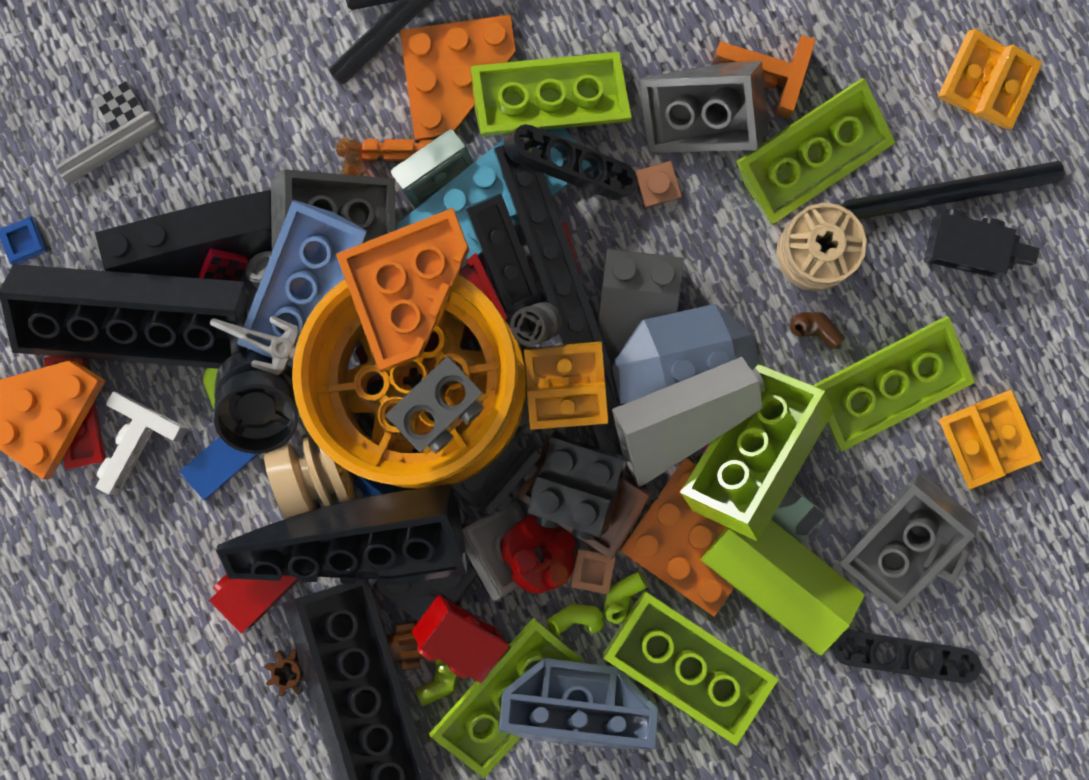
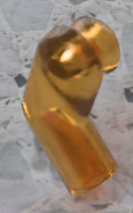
[336,137,363,176]

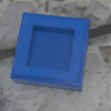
[0,216,48,265]

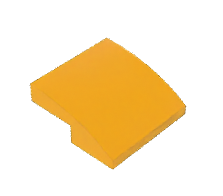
[937,29,1043,130]
[524,342,608,430]
[939,389,1042,490]

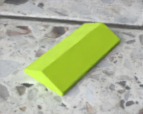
[471,52,632,137]
[736,78,896,225]
[812,316,975,452]
[700,520,865,656]
[429,617,586,778]

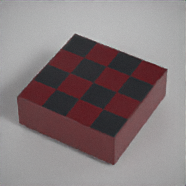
[197,248,248,281]

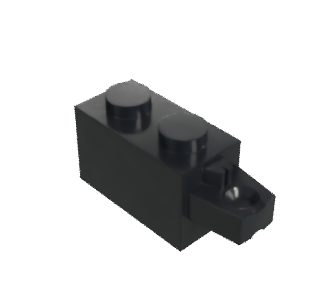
[924,209,1040,279]

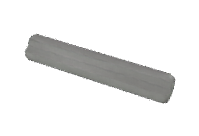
[56,111,161,183]

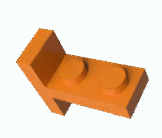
[712,35,816,119]

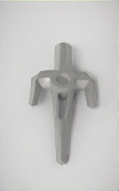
[210,316,299,376]

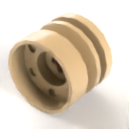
[776,203,867,292]
[264,436,356,519]

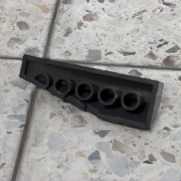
[95,190,272,278]
[216,484,467,585]

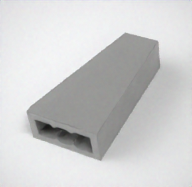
[612,357,765,487]

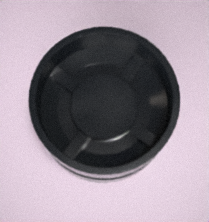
[214,350,298,454]

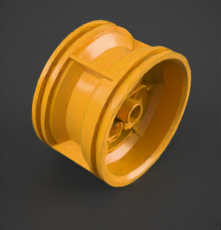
[292,274,527,489]

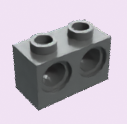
[385,356,487,455]

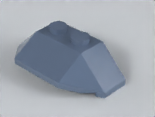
[610,304,760,404]
[499,658,658,749]

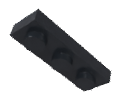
[464,193,542,315]

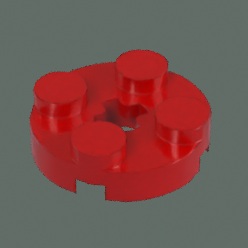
[501,515,575,594]

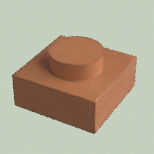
[635,161,682,209]
[569,549,616,594]

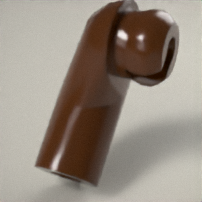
[790,312,845,350]

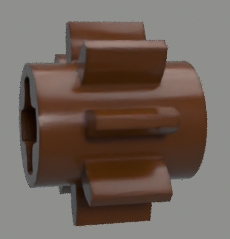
[386,622,425,671]
[264,648,306,697]

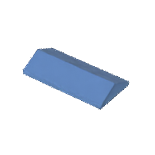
[237,200,367,367]

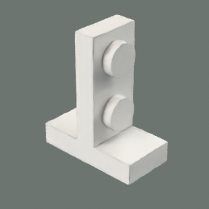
[95,391,188,495]

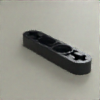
[504,124,638,201]
[830,629,981,683]

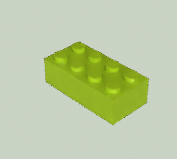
[680,364,833,541]
[602,590,779,746]

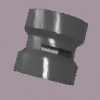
[510,302,562,346]

